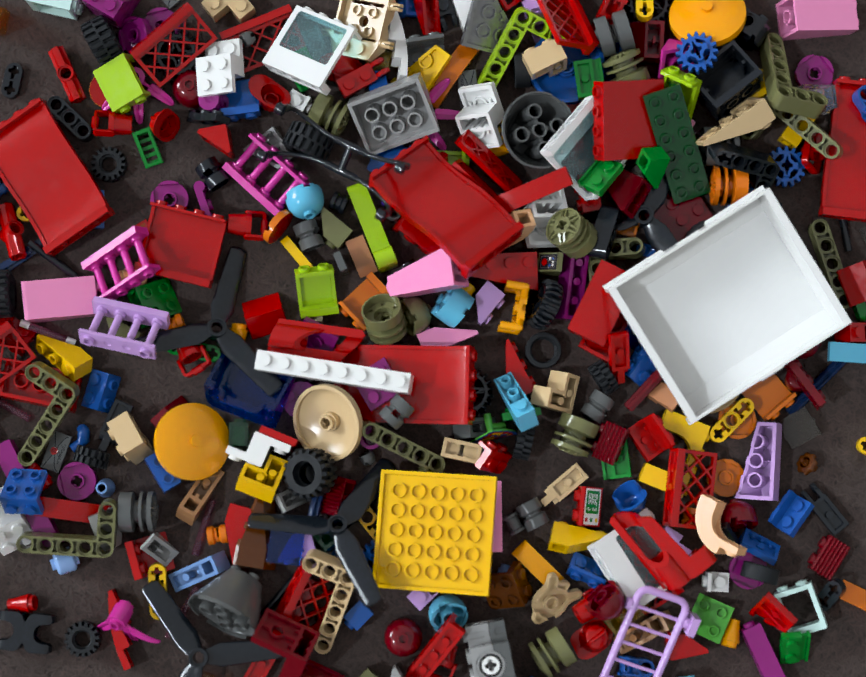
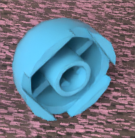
[285,183,324,220]
[428,594,468,631]

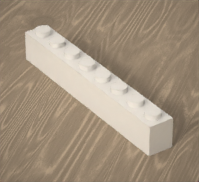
[254,349,414,395]

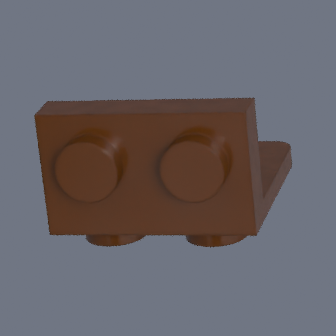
[486,561,533,609]

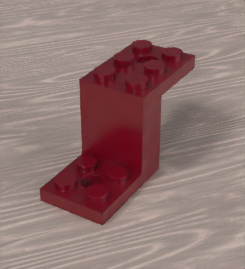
[250,608,344,677]

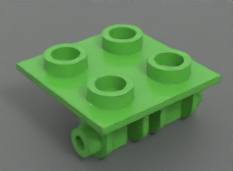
[691,593,735,644]

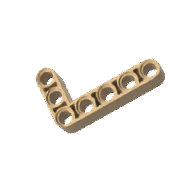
[302,549,354,654]

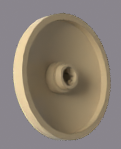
[293,383,363,461]

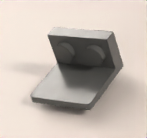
[406,32,445,67]

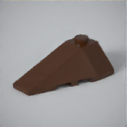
[233,498,278,570]

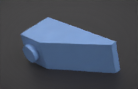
[168,550,231,593]

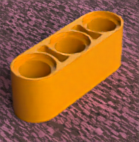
[511,539,565,585]

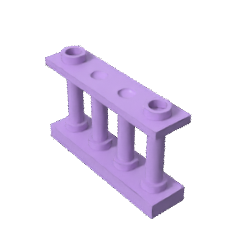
[78,296,170,360]

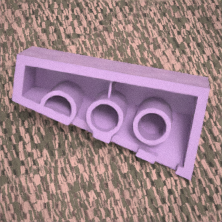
[735,422,782,501]

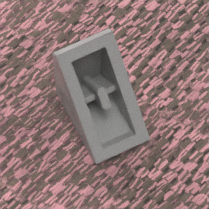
[274,489,307,514]
[140,532,179,567]

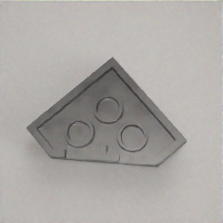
[460,0,517,58]

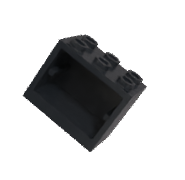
[691,40,764,121]

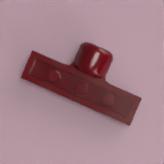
[784,359,826,411]

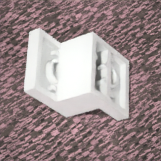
[195,38,245,97]
[455,81,505,148]
[524,182,568,248]
[225,431,294,468]
[0,487,33,556]

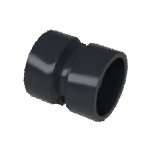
[195,156,231,192]

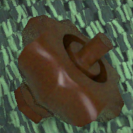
[796,452,818,475]

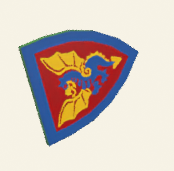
[470,413,517,443]

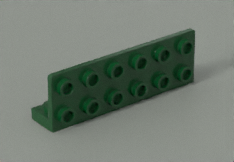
[643,81,710,204]

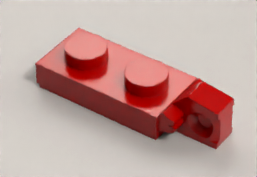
[608,331,630,384]

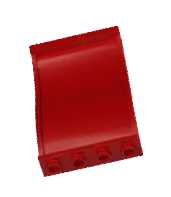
[818,76,866,222]
[0,98,115,256]
[368,135,525,279]
[334,344,477,425]

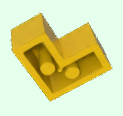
[235,454,288,503]

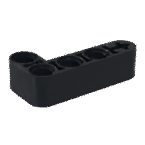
[708,141,780,190]

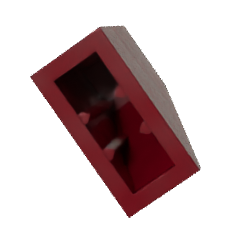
[607,170,652,219]

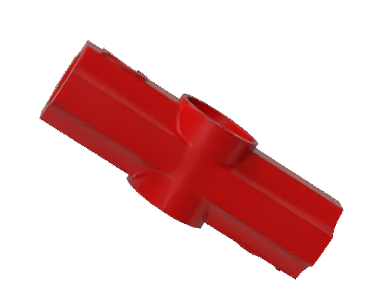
[48,45,87,104]
[0,203,27,261]

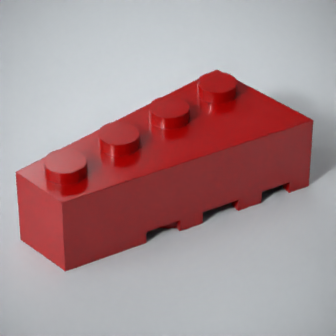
[392,216,441,255]
[471,251,538,290]

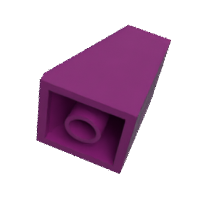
[82,0,140,30]

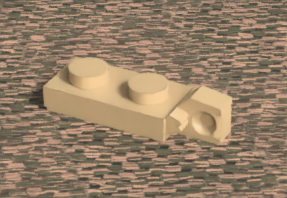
[540,462,589,507]

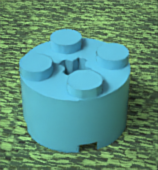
[430,288,475,328]

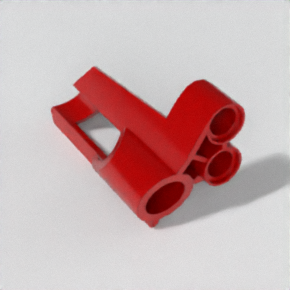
[267,318,366,362]
[609,511,717,591]

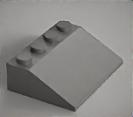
[347,72,440,155]

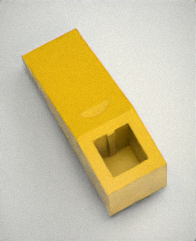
[36,334,93,382]
[547,521,607,554]

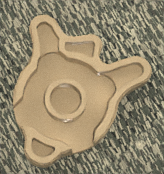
[531,572,582,624]

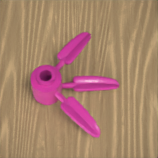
[102,67,174,124]
[427,78,460,151]
[97,600,161,644]

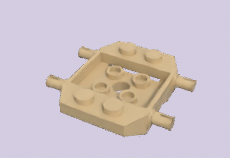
[322,0,404,62]

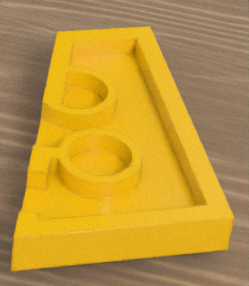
[390,45,452,93]

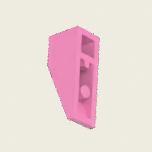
[416,327,479,346]

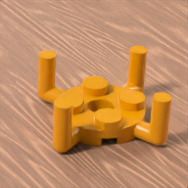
[497,280,530,335]

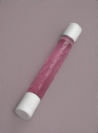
[19,319,76,345]

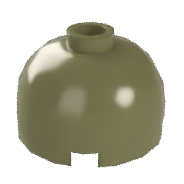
[400,297,432,336]

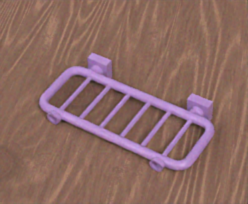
[600,586,701,677]

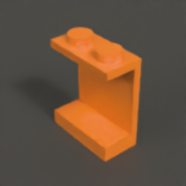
[338,271,389,332]
[741,373,797,421]

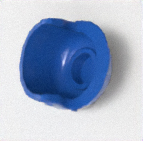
[612,480,647,514]

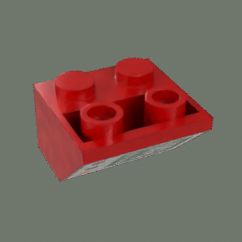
[572,486,603,527]

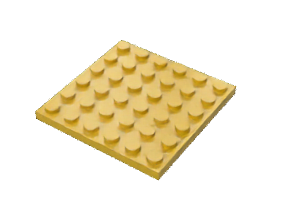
[373,469,498,596]

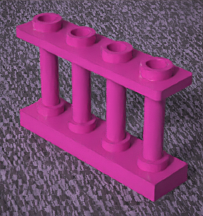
[221,133,310,216]
[81,226,161,300]

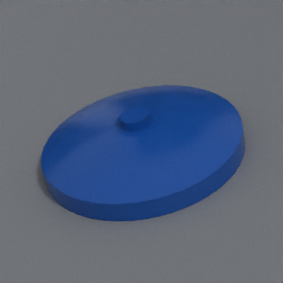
[531,29,605,105]

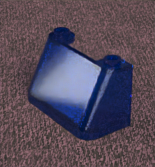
[204,353,295,428]

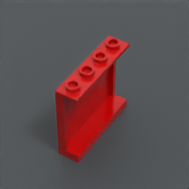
[592,78,664,161]
[134,200,228,289]

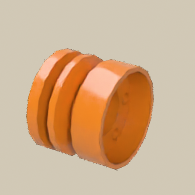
[708,165,749,206]

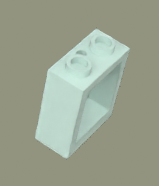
[25,0,83,20]
[774,579,828,633]

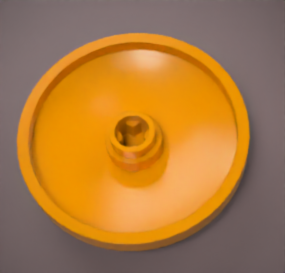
[669,0,746,47]
[154,403,230,481]

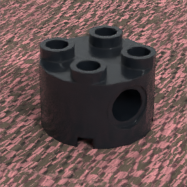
[734,7,770,51]

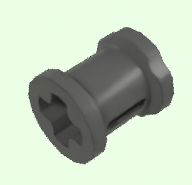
[502,511,526,536]

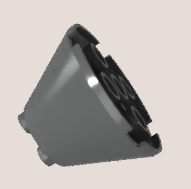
[502,91,572,169]
[188,565,262,640]

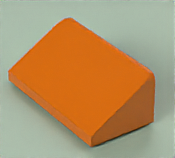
[840,579,866,611]

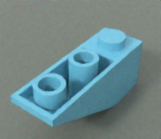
[494,372,539,433]

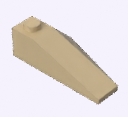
[695,97,776,146]

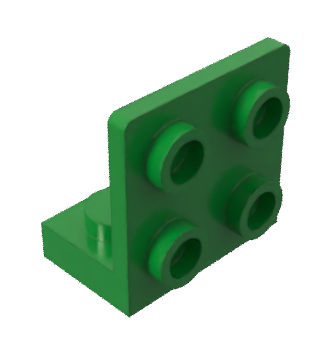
[127,278,182,329]

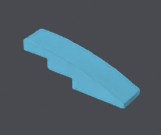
[827,342,866,364]

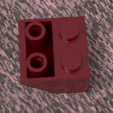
[629,20,665,64]

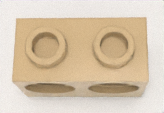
[440,437,482,464]

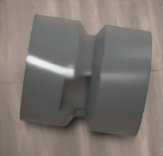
[293,219,325,253]
[580,389,615,425]
[378,393,415,430]
[516,497,550,532]

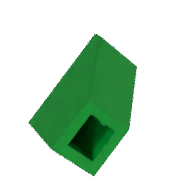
[636,146,671,189]

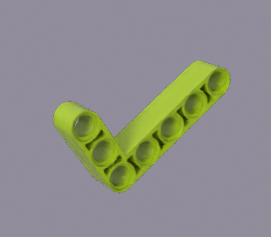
[477,7,565,87]
[346,183,398,274]

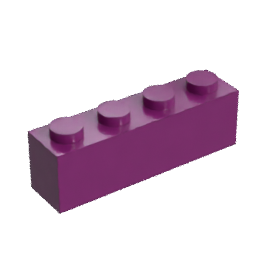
[554,253,589,321]

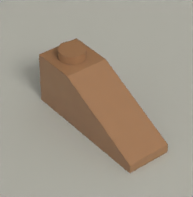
[175,469,225,526]
[613,610,675,655]

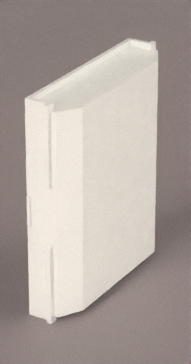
[603,185,852,425]

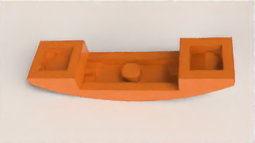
[429,45,480,109]

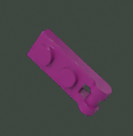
[193,181,214,216]

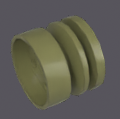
[602,48,651,81]
[306,93,350,136]
[546,208,597,259]
[361,293,407,345]
[550,412,600,458]
[527,626,577,677]

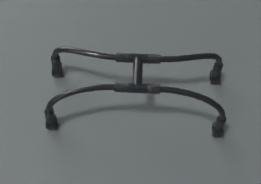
[256,102,411,222]

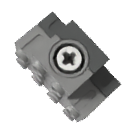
[463,617,515,677]

